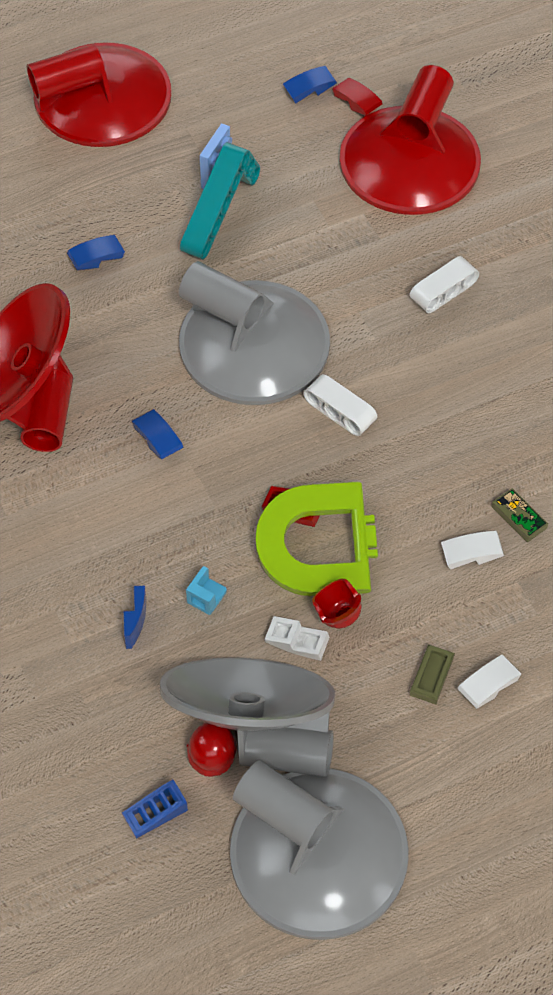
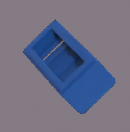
[122,780,188,839]

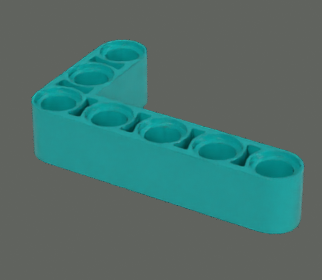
[180,142,260,260]

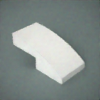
[441,531,504,570]
[265,616,330,661]
[458,655,521,709]

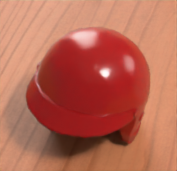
[312,578,362,629]
[187,723,237,777]

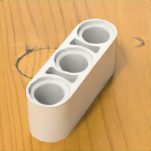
[410,256,479,313]
[304,374,377,436]

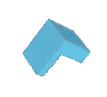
[186,566,227,615]

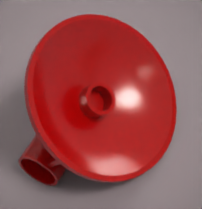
[26,42,172,147]
[340,65,481,215]
[0,283,73,452]

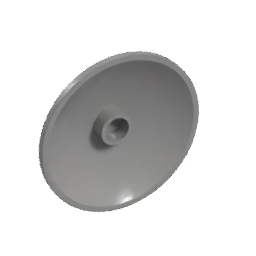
[179,261,330,405]
[160,658,335,777]
[230,760,408,940]

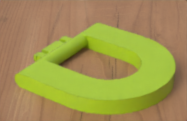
[256,482,378,596]

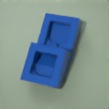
[283,66,337,103]
[67,235,125,270]
[132,409,184,460]
[124,586,146,649]

